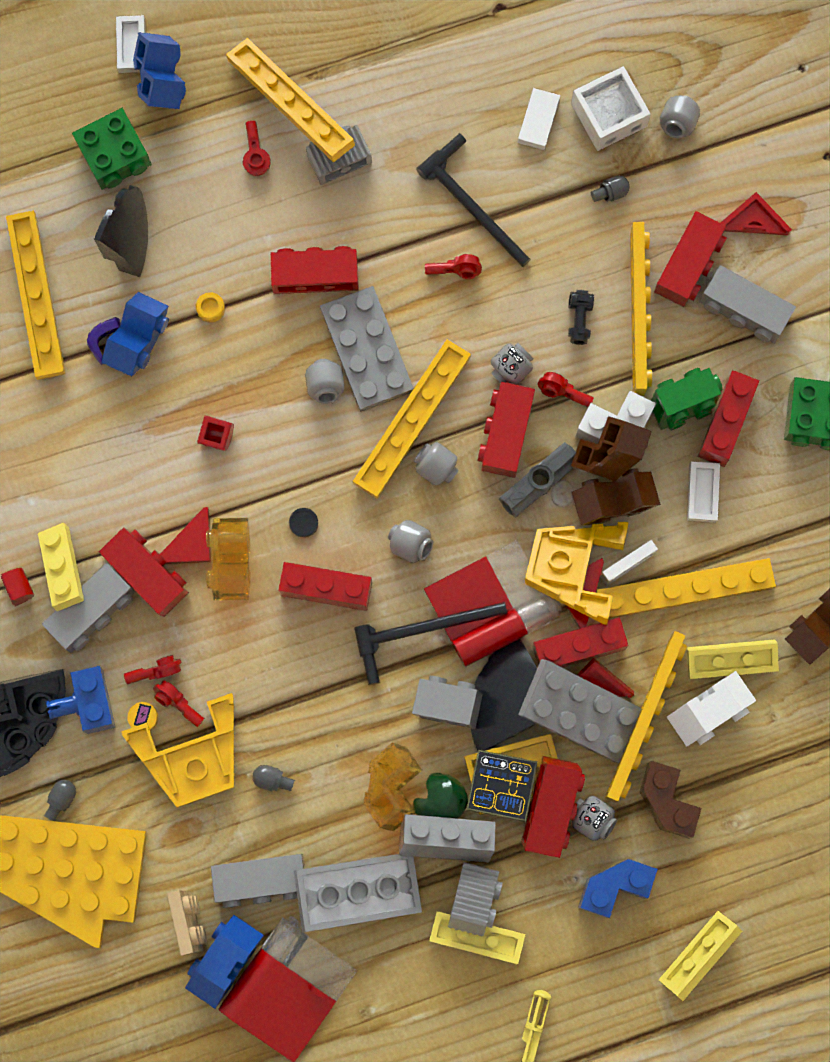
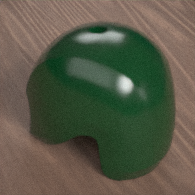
[413,773,468,819]

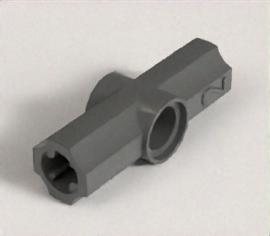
[499,442,576,518]

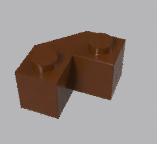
[571,416,652,481]
[572,468,661,525]
[785,588,830,665]
[640,761,702,839]

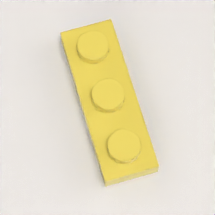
[38,523,84,611]
[687,640,779,679]
[429,911,525,964]
[659,911,743,1001]

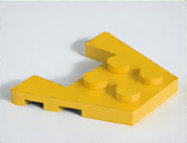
[525,522,629,625]
[121,693,234,808]

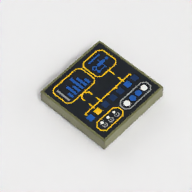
[466,750,537,822]

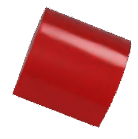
[197,415,234,451]
[0,568,34,606]

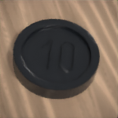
[289,508,318,537]

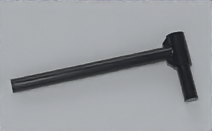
[416,133,531,267]
[354,602,508,685]

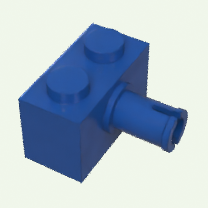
[46,666,116,735]

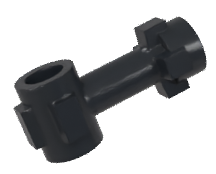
[568,290,594,345]

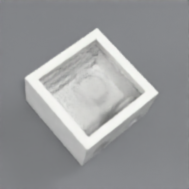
[571,66,651,151]

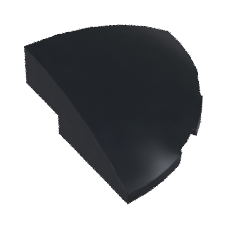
[94,185,148,277]
[471,639,537,751]
[0,669,66,777]

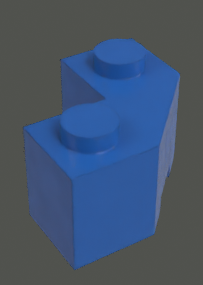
[133,32,186,109]
[101,292,169,377]
[578,859,658,918]
[185,915,264,1009]

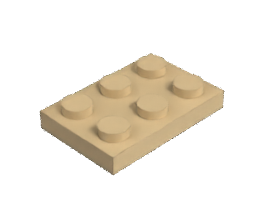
[167,890,207,956]

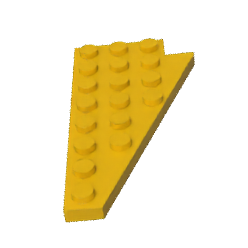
[0,815,147,948]

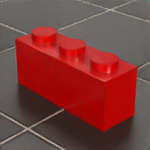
[654,211,727,307]
[270,246,359,294]
[697,370,760,467]
[477,381,535,478]
[98,527,189,617]
[278,562,372,611]
[532,617,629,668]
[521,756,585,858]

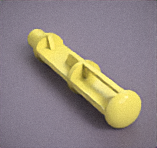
[522,990,551,1062]

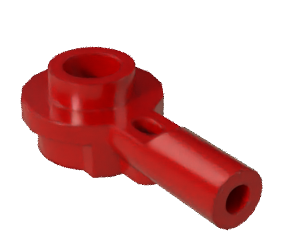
[243,120,271,176]
[425,254,482,279]
[538,372,594,407]
[124,655,182,684]
[153,680,205,727]

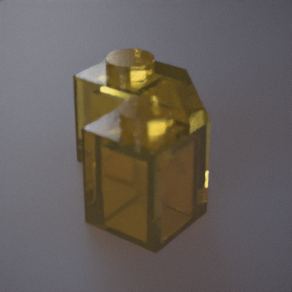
[206,518,251,600]
[363,742,422,831]

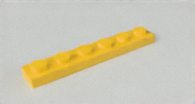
[226,38,355,163]
[6,210,66,380]
[630,222,652,396]
[353,339,471,499]
[596,558,776,619]
[605,631,687,803]

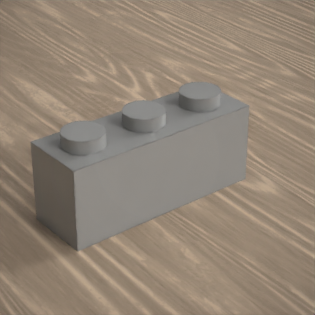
[700,265,796,344]
[42,563,135,653]
[399,814,495,862]
[211,854,305,908]

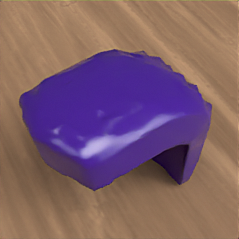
[87,317,121,365]

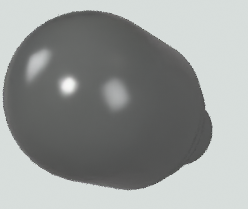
[591,175,630,202]
[252,765,295,792]
[44,780,76,821]

